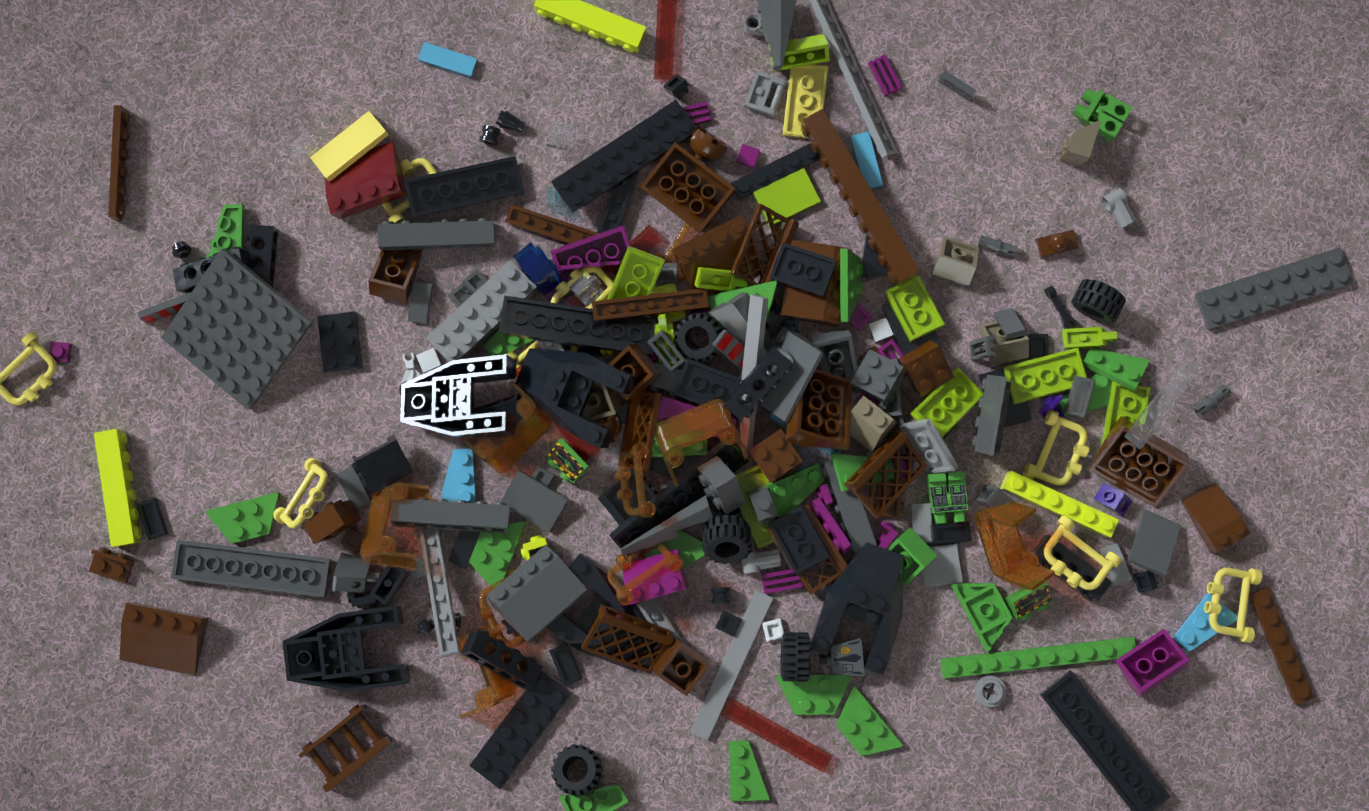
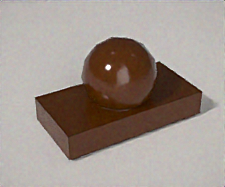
[1036,230,1078,258]

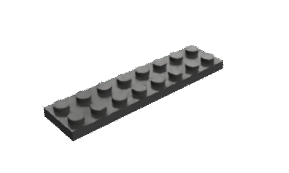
[1195,247,1353,330]
[171,540,331,597]

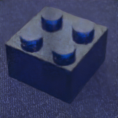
[513,243,561,296]

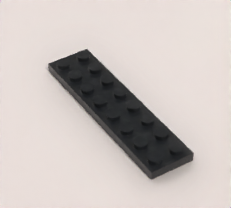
[551,100,696,214]
[499,295,657,357]
[609,435,748,560]
[1039,670,1171,811]

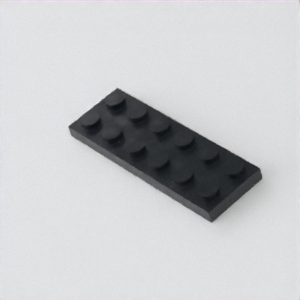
[403,156,525,218]
[469,671,572,789]

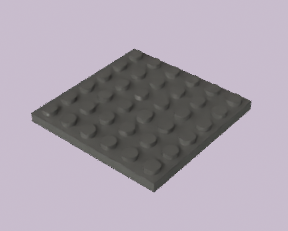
[161,248,314,410]

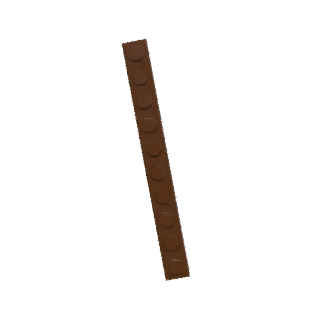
[801,109,920,286]

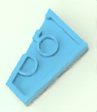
[440,448,476,503]
[1172,593,1238,651]

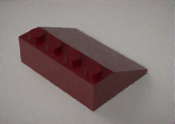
[325,141,407,219]

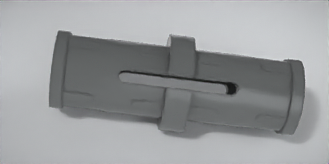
[977,235,1018,258]
[1193,384,1231,417]

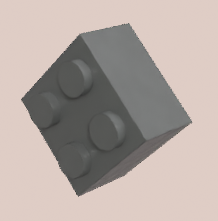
[850,349,906,405]
[698,456,746,515]

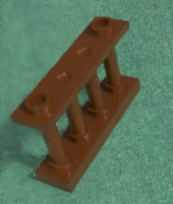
[298,704,393,793]

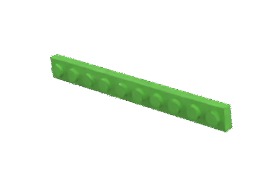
[940,637,1136,678]

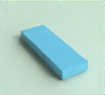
[418,42,478,78]
[850,132,883,189]

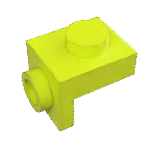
[521,535,548,560]

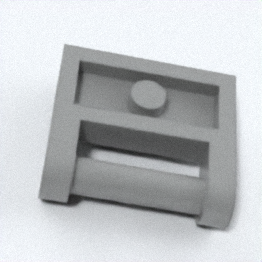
[744,70,788,118]

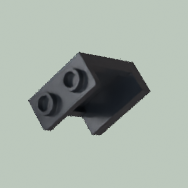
[351,435,414,494]
[598,469,658,525]

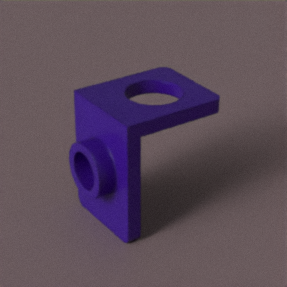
[1038,395,1064,427]
[1094,484,1132,517]

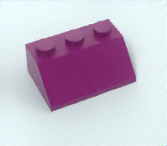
[622,549,689,605]
[1116,629,1189,698]

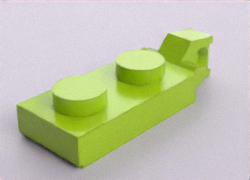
[695,267,748,291]
[654,313,679,365]
[1061,327,1117,350]

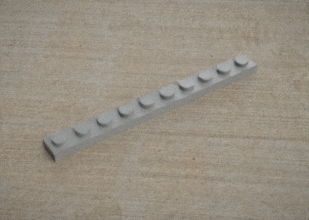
[809,0,898,158]

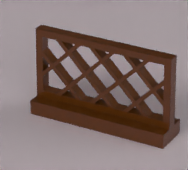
[730,204,799,286]
[618,392,662,471]
[844,431,928,519]
[768,504,847,595]
[581,604,674,674]

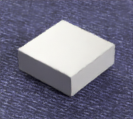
[868,318,893,343]
[416,348,442,374]
[762,618,784,642]

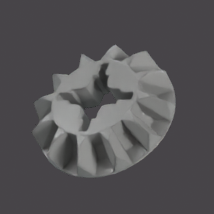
[974,675,1006,707]

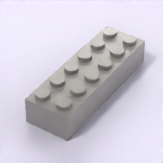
[426,260,539,362]

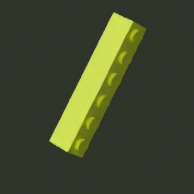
[534,0,647,53]
[94,429,142,547]
[1000,471,1119,538]

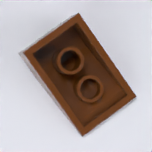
[368,249,423,303]
[1181,483,1251,552]

